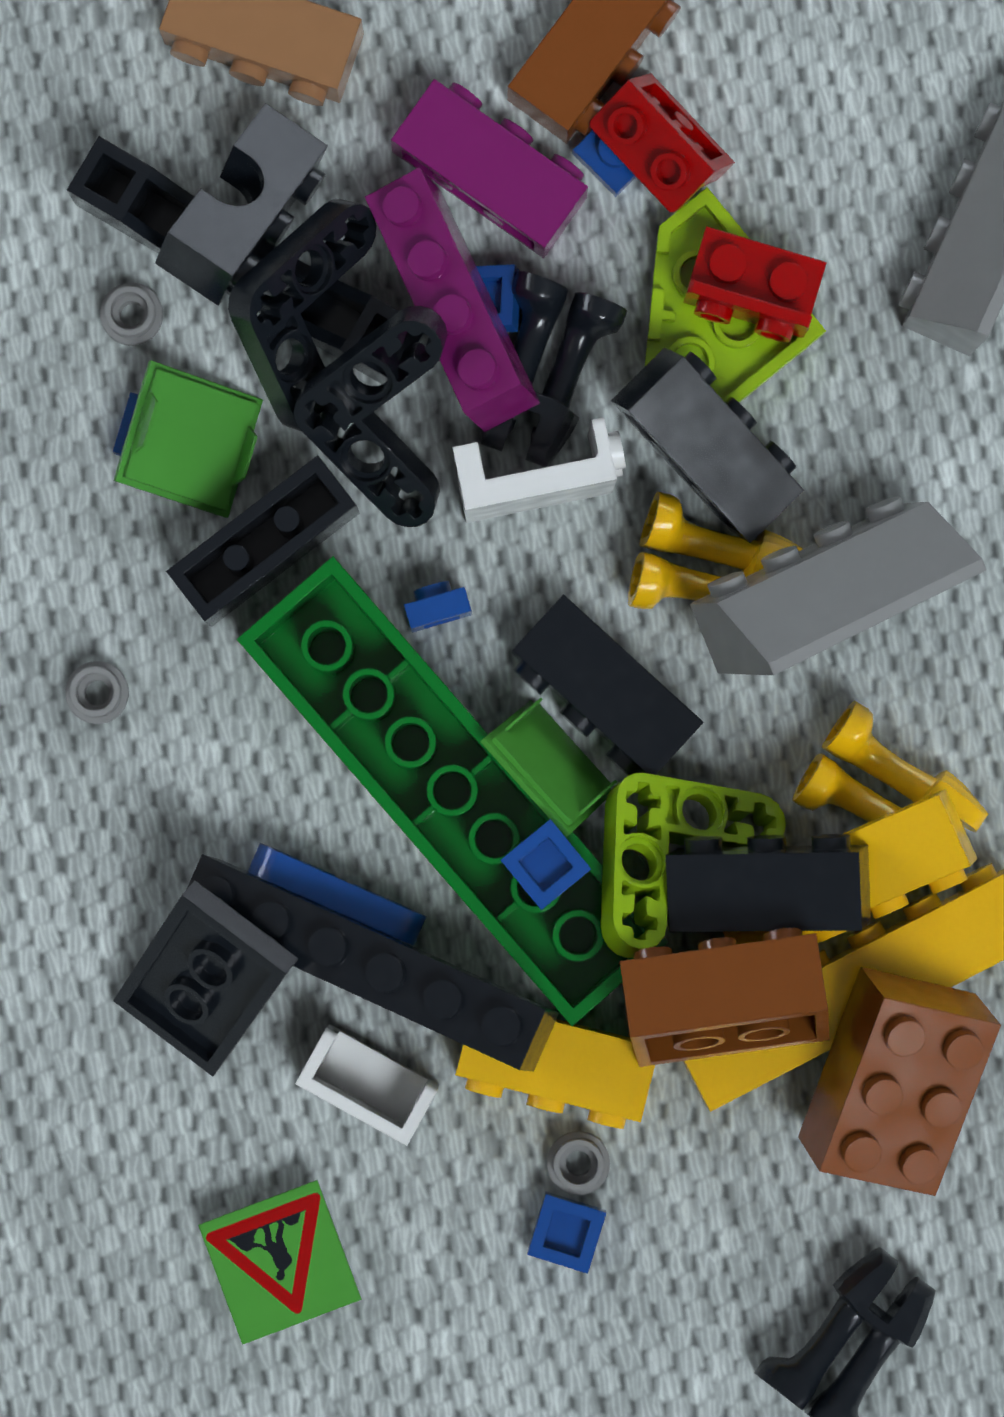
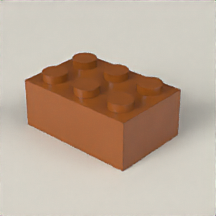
[620,928,830,1067]
[798,967,1001,1196]

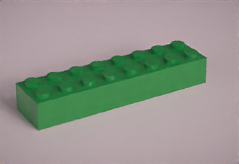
[236,556,668,1026]

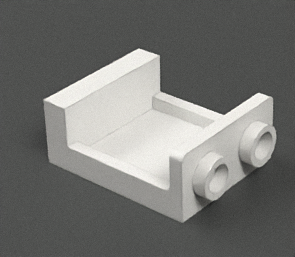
[452,417,626,523]

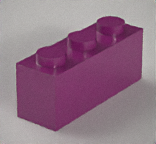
[391,79,588,259]

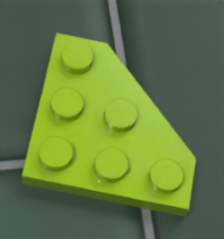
[644,187,826,403]

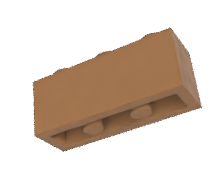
[159,0,364,106]

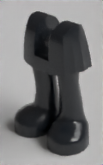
[480,271,627,467]
[754,1247,936,1417]

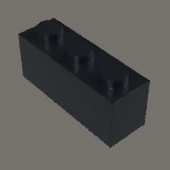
[611,347,804,543]
[166,455,360,627]
[512,594,704,776]
[666,834,871,932]

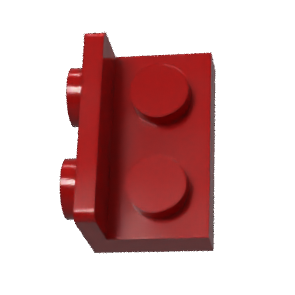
[589,73,735,212]
[683,226,827,342]

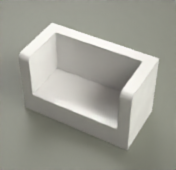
[295,1024,439,1146]

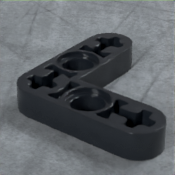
[228,199,377,432]
[294,306,448,527]

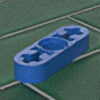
[247,843,427,945]

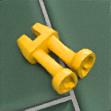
[628,491,803,609]
[792,700,989,832]

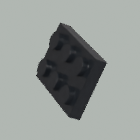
[113,880,298,1076]

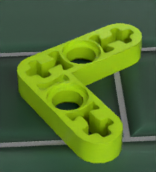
[601,773,786,958]

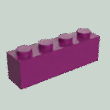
[365,167,540,432]

